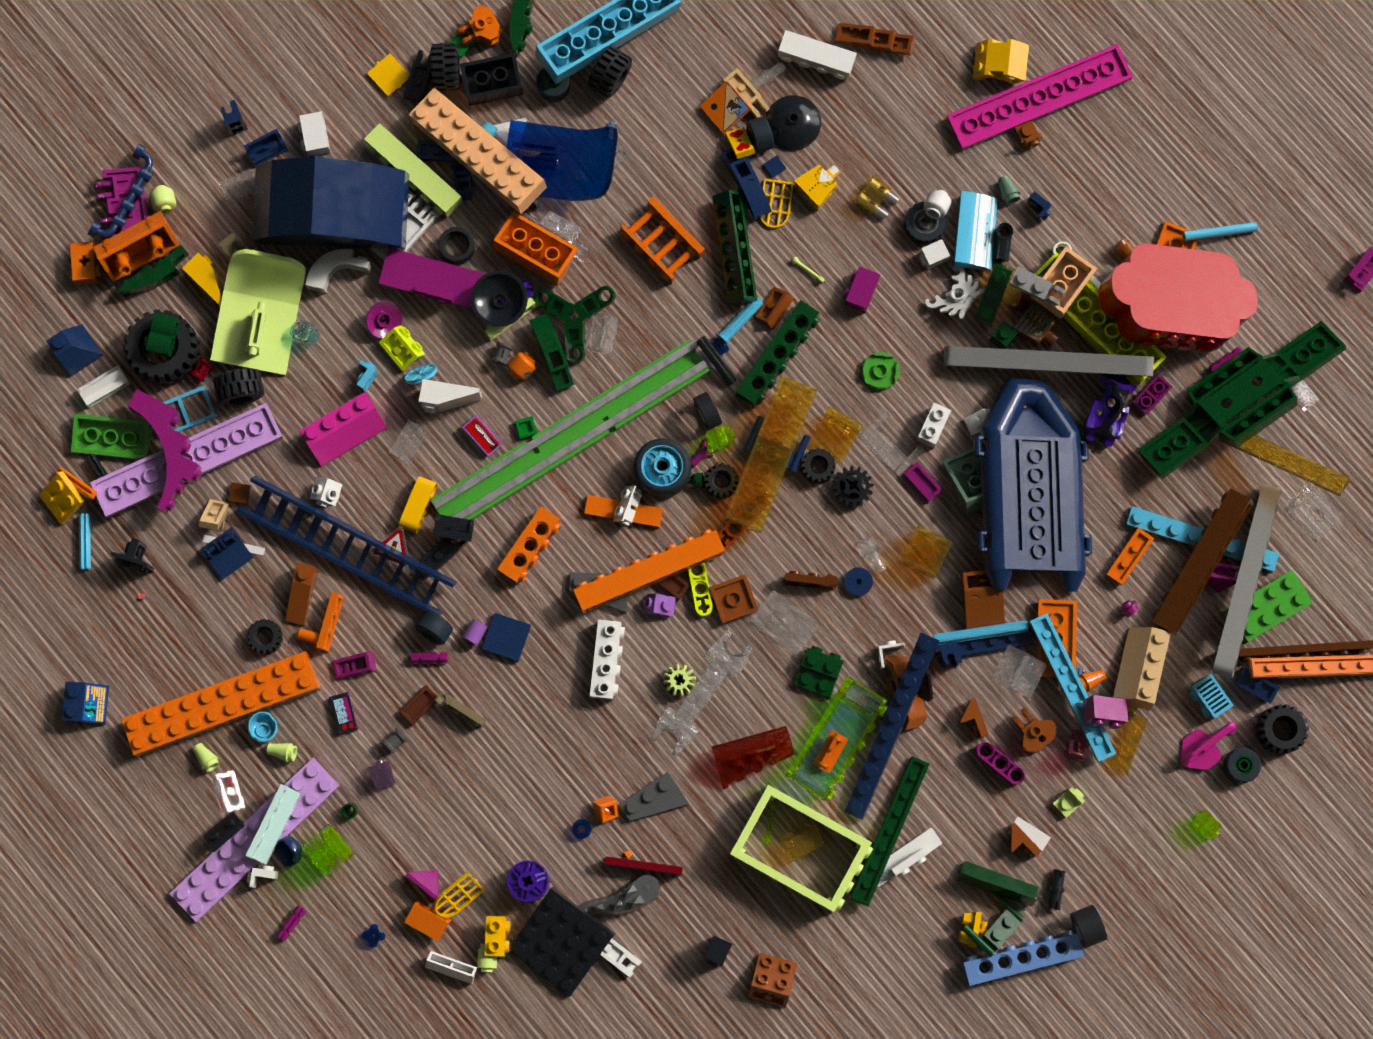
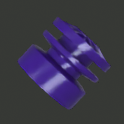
[507,860,550,903]

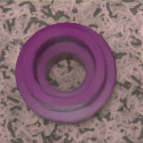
[1120,600,1138,617]

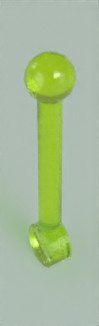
[763,803,776,844]

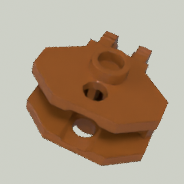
[1011,708,1057,753]

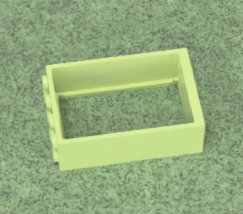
[730,785,873,913]

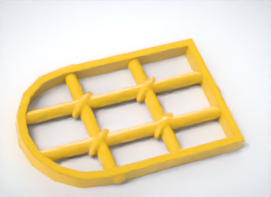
[760,179,794,229]
[434,871,485,918]

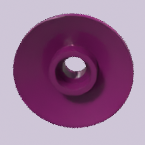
[366,301,402,339]

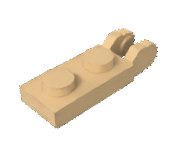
[723,68,769,118]

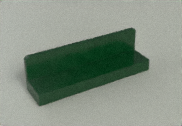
[958,861,1039,907]

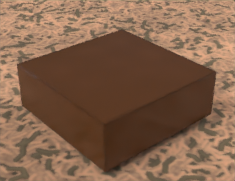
[228,482,251,505]

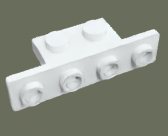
[877,828,942,887]

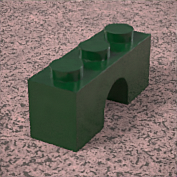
[974,263,1014,325]

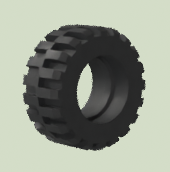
[123,309,200,385]

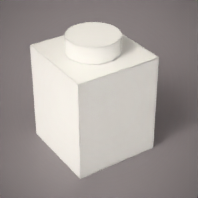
[919,239,950,270]

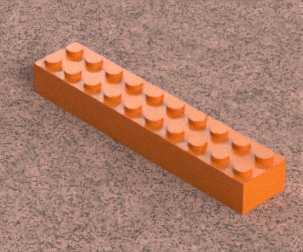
[121,651,321,757]

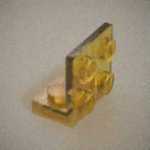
[810,406,863,461]

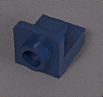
[1027,191,1052,223]

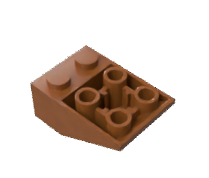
[960,571,1005,629]

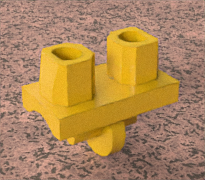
[958,912,988,948]

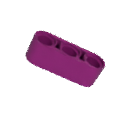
[975,742,1025,785]

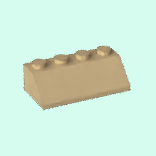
[1113,627,1171,710]

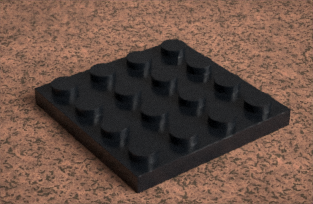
[509,887,616,997]

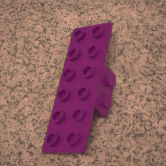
[379,248,485,310]

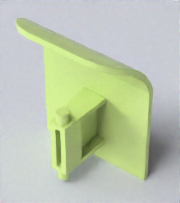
[210,249,306,376]

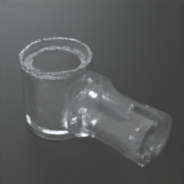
[854,534,887,573]

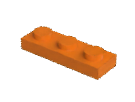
[1106,527,1154,586]

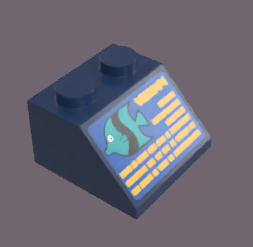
[62,681,109,724]

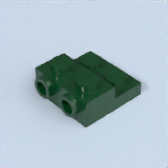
[794,646,844,698]

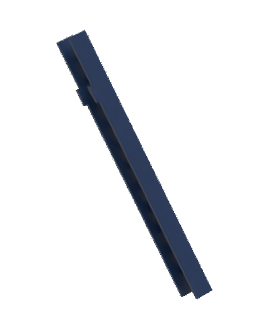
[236,476,457,616]

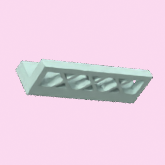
[245,784,301,865]

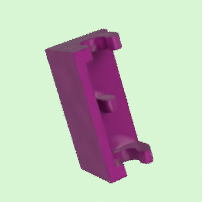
[1344,247,1373,292]

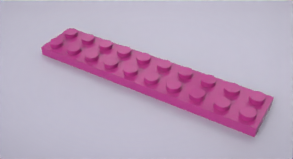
[947,44,1133,150]

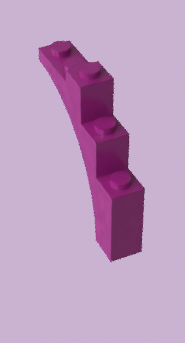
[127,389,202,515]

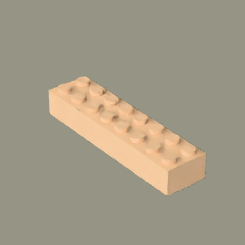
[409,88,547,214]

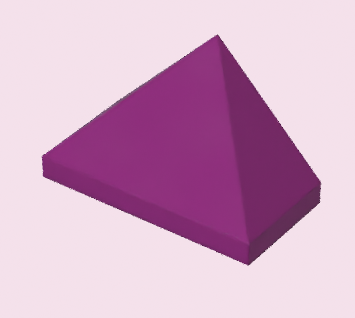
[1207,563,1240,593]
[406,870,440,900]

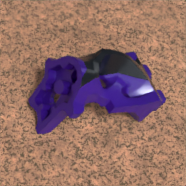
[1083,374,1137,447]

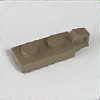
[435,691,486,727]

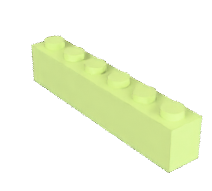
[364,123,463,218]

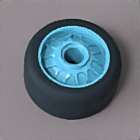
[634,438,691,498]

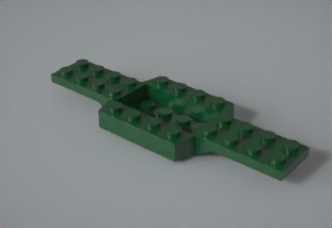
[1138,321,1346,479]

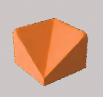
[592,796,618,823]

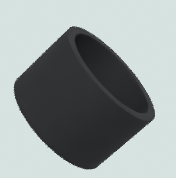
[1070,905,1107,948]

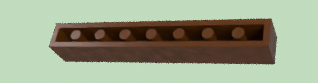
[1152,488,1254,636]

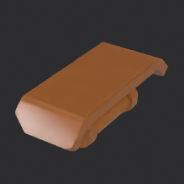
[884,655,927,730]

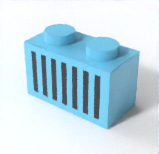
[1189,674,1234,720]

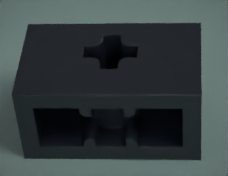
[704,936,732,968]

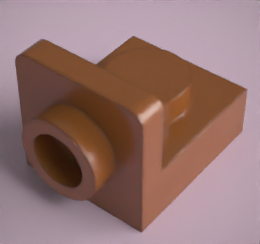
[1014,120,1042,149]

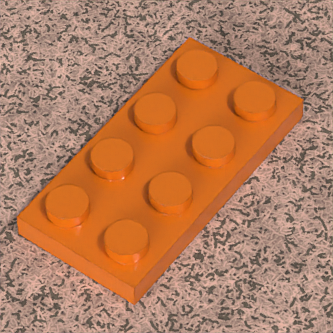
[1036,599,1077,678]

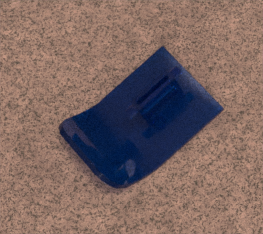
[506,120,618,201]

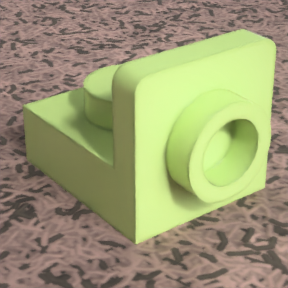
[1052,787,1085,818]

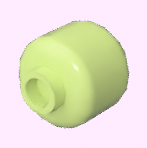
[150,185,176,215]

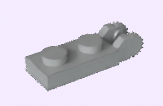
[1009,266,1066,306]

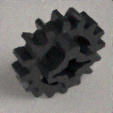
[832,466,874,508]

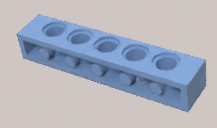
[962,930,1084,986]

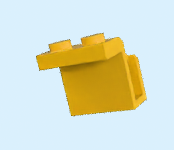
[973,39,1029,85]

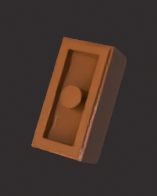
[754,287,793,329]

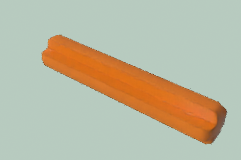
[55,467,97,500]

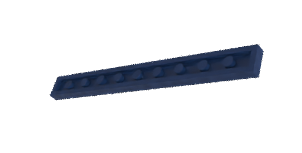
[844,633,940,820]

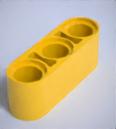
[398,476,437,534]

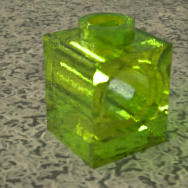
[706,424,736,453]
[1188,809,1222,841]

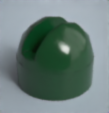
[690,473,704,488]
[341,803,358,819]

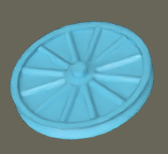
[404,364,438,384]

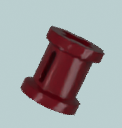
[189,357,214,382]

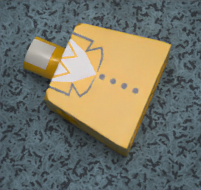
[794,165,840,211]

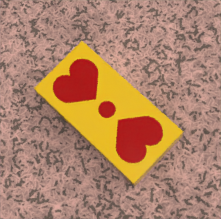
[726,127,755,159]

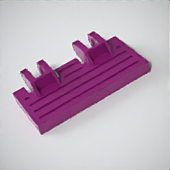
[94,167,148,237]

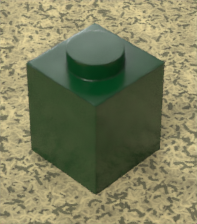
[989,321,1018,349]

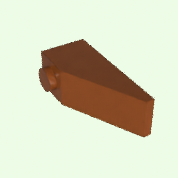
[285,563,319,626]

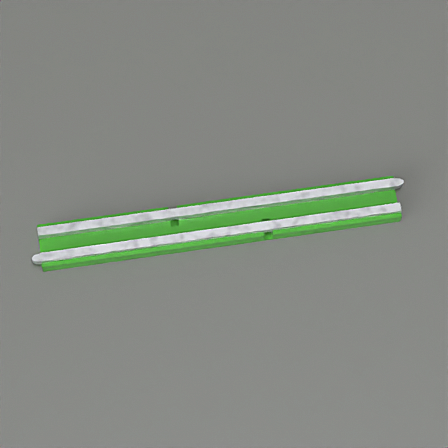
[431,339,710,520]

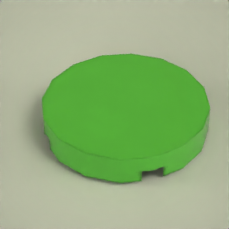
[861,352,900,390]

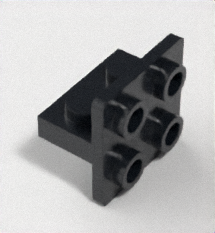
[110,538,155,573]

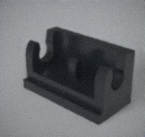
[433,514,474,542]

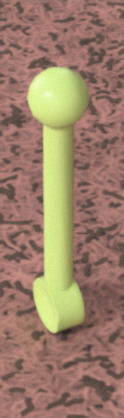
[792,257,825,283]

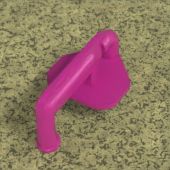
[1180,722,1236,770]

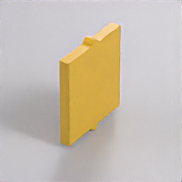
[367,54,410,97]

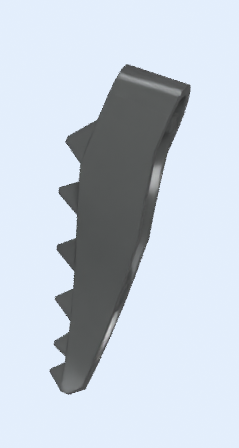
[579,874,661,918]

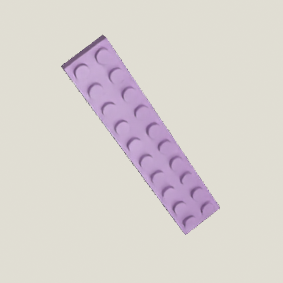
[90,403,283,518]
[169,758,340,922]

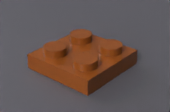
[709,574,759,624]

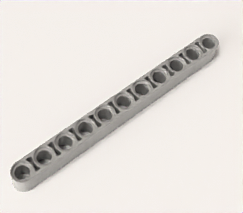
[943,346,1154,377]
[1213,484,1282,678]

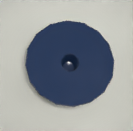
[844,567,873,596]

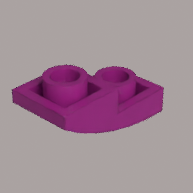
[1133,374,1173,415]

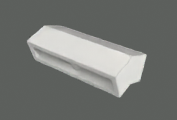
[78,365,130,408]
[425,951,477,984]

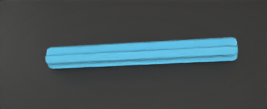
[933,621,1029,645]

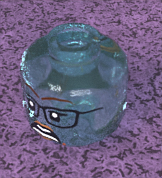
[290,320,320,347]

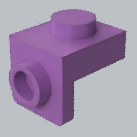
[644,593,676,617]

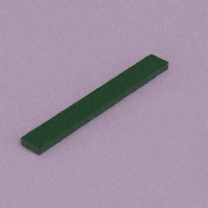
[850,756,930,907]

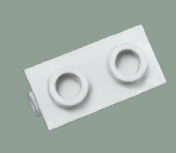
[613,485,642,526]

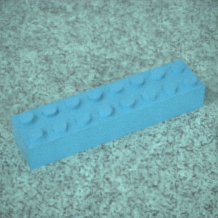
[535,0,681,84]

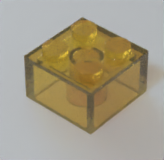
[900,525,953,579]

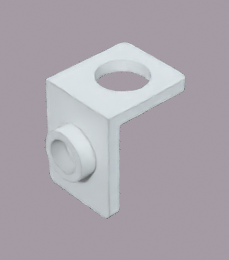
[877,641,905,670]

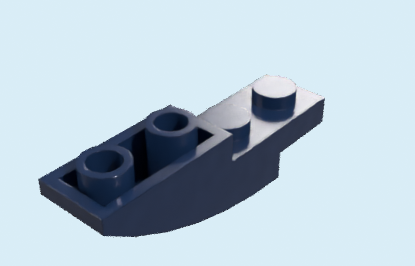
[721,149,772,219]

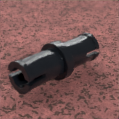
[1048,869,1066,910]

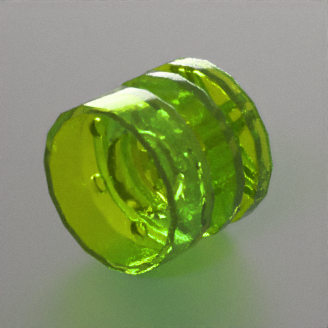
[302,824,355,876]

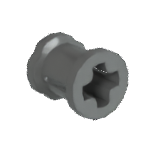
[491,342,513,366]
[382,728,408,753]

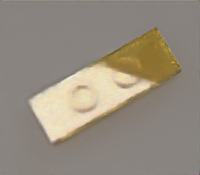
[1109,712,1148,774]

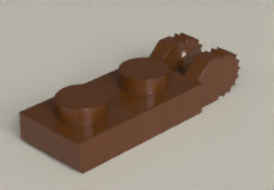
[784,571,839,590]

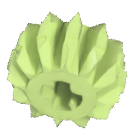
[663,664,696,697]

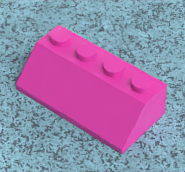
[299,392,387,467]

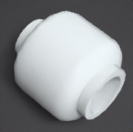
[924,190,951,219]

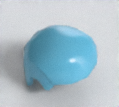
[248,711,277,743]

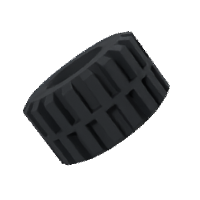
[430,43,460,91]
[588,46,632,98]
[213,368,265,406]
[1255,704,1309,755]

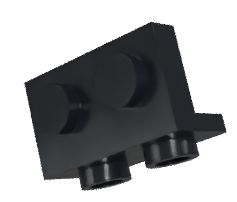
[203,810,244,852]

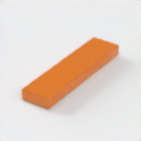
[584,495,663,528]

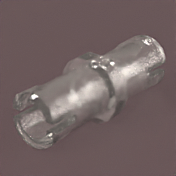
[750,61,786,90]

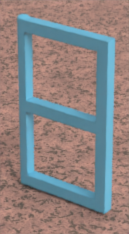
[163,386,217,432]

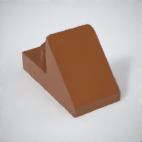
[958,698,988,738]
[1009,823,1042,857]

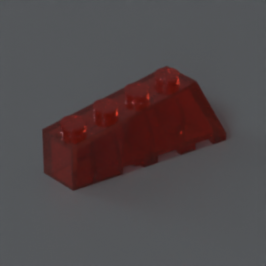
[711,726,795,790]

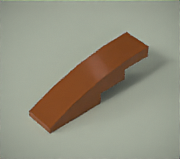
[835,23,915,56]

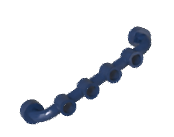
[87,144,153,239]

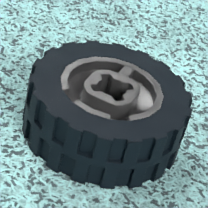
[904,201,947,245]

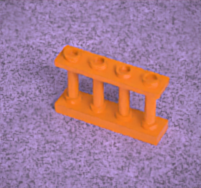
[620,196,705,283]

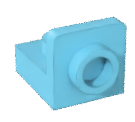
[357,360,378,392]

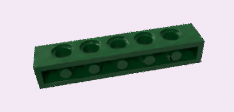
[712,189,758,307]
[736,300,820,407]

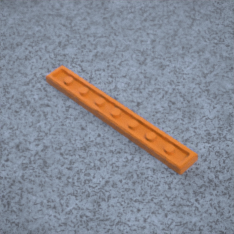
[1248,655,1373,679]

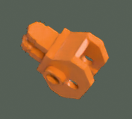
[456,5,501,46]

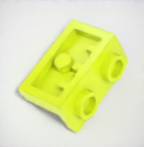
[379,326,425,371]

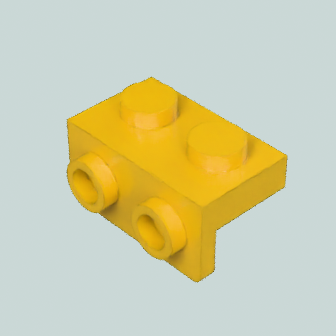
[485,916,511,956]

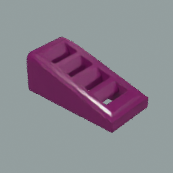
[332,651,377,679]

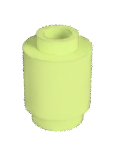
[477,944,497,972]

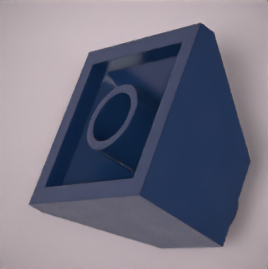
[46,324,103,376]

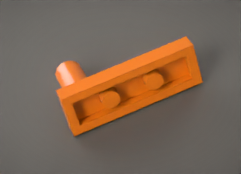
[298,592,344,652]

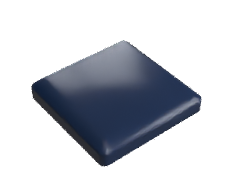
[764,155,786,178]

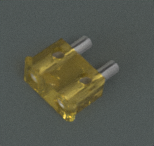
[854,175,899,219]

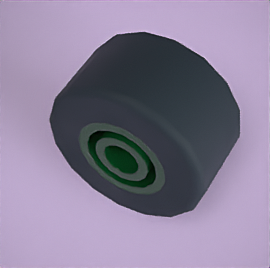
[536,68,570,102]
[746,116,774,153]
[415,611,453,645]
[1223,748,1261,784]

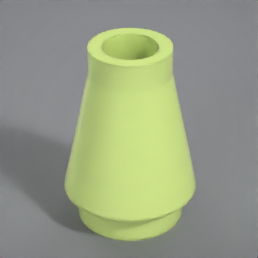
[192,743,219,772]
[267,743,297,762]

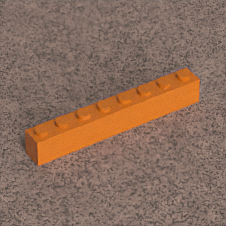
[573,529,725,613]

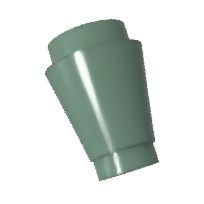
[998,176,1020,205]

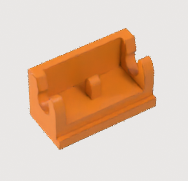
[404,901,452,941]

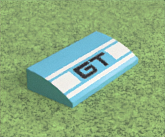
[953,191,998,271]

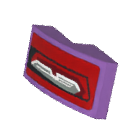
[462,414,502,457]

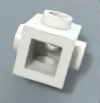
[310,477,342,508]

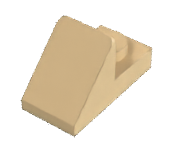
[199,499,229,532]

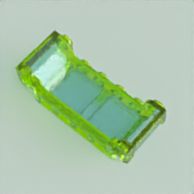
[785,676,888,801]

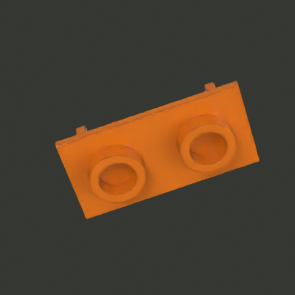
[813,730,848,773]

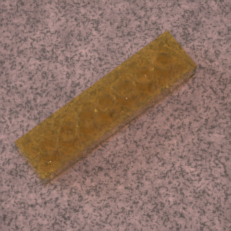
[725,376,817,534]

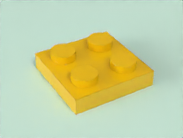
[39,471,85,525]

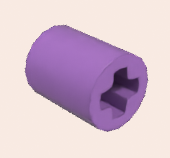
[462,619,488,645]

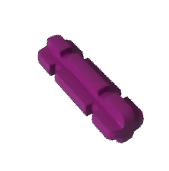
[1209,347,1242,373]
[410,652,449,664]
[276,905,306,941]

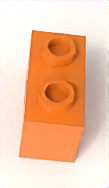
[70,242,102,285]

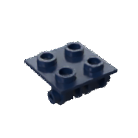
[201,527,254,580]

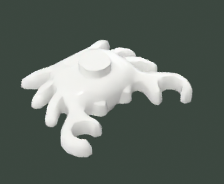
[925,267,985,319]

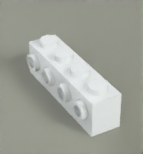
[778,30,857,80]
[590,619,625,700]

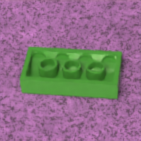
[71,413,153,459]

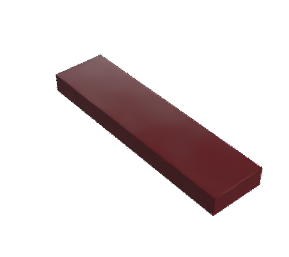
[604,856,683,875]

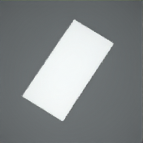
[1008,817,1051,854]

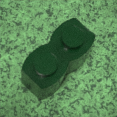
[144,313,180,357]

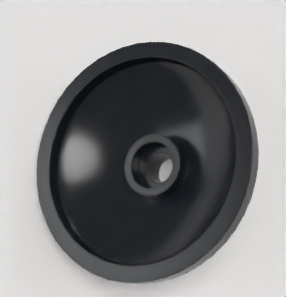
[766,95,821,150]
[471,270,528,327]

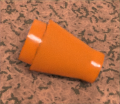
[1079,669,1107,692]

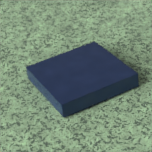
[482,613,531,662]

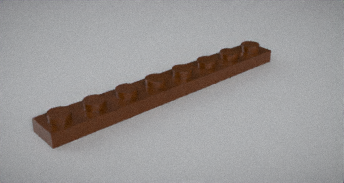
[1215,640,1373,661]

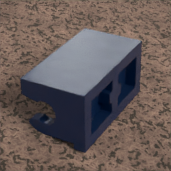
[221,100,248,136]
[244,129,289,168]
[934,642,962,668]
[1236,666,1280,704]

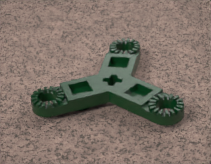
[533,286,616,363]

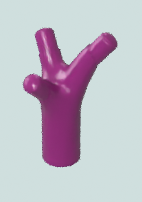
[691,438,713,467]

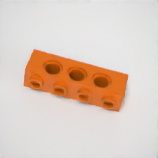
[497,506,561,584]

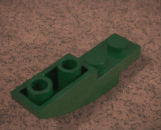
[510,0,534,57]
[119,245,189,296]
[529,314,575,391]

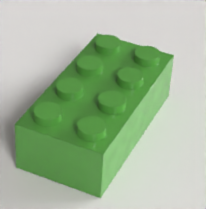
[1223,570,1313,645]

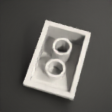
[419,379,482,414]

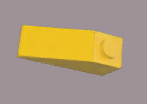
[182,253,223,306]

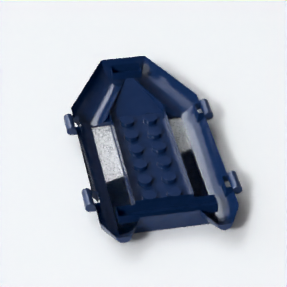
[974,378,1092,592]

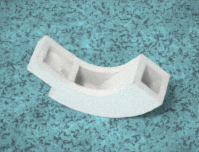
[305,249,372,293]

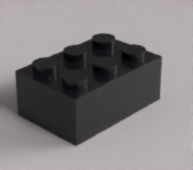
[460,52,524,106]

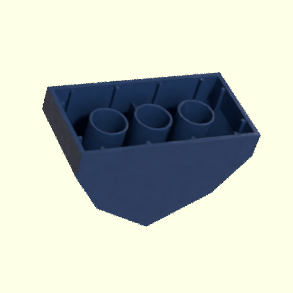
[252,156,409,249]

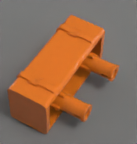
[94,211,180,282]

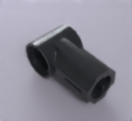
[992,223,1013,262]

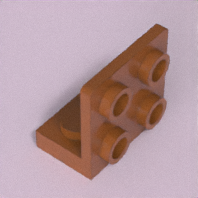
[748,953,797,1008]

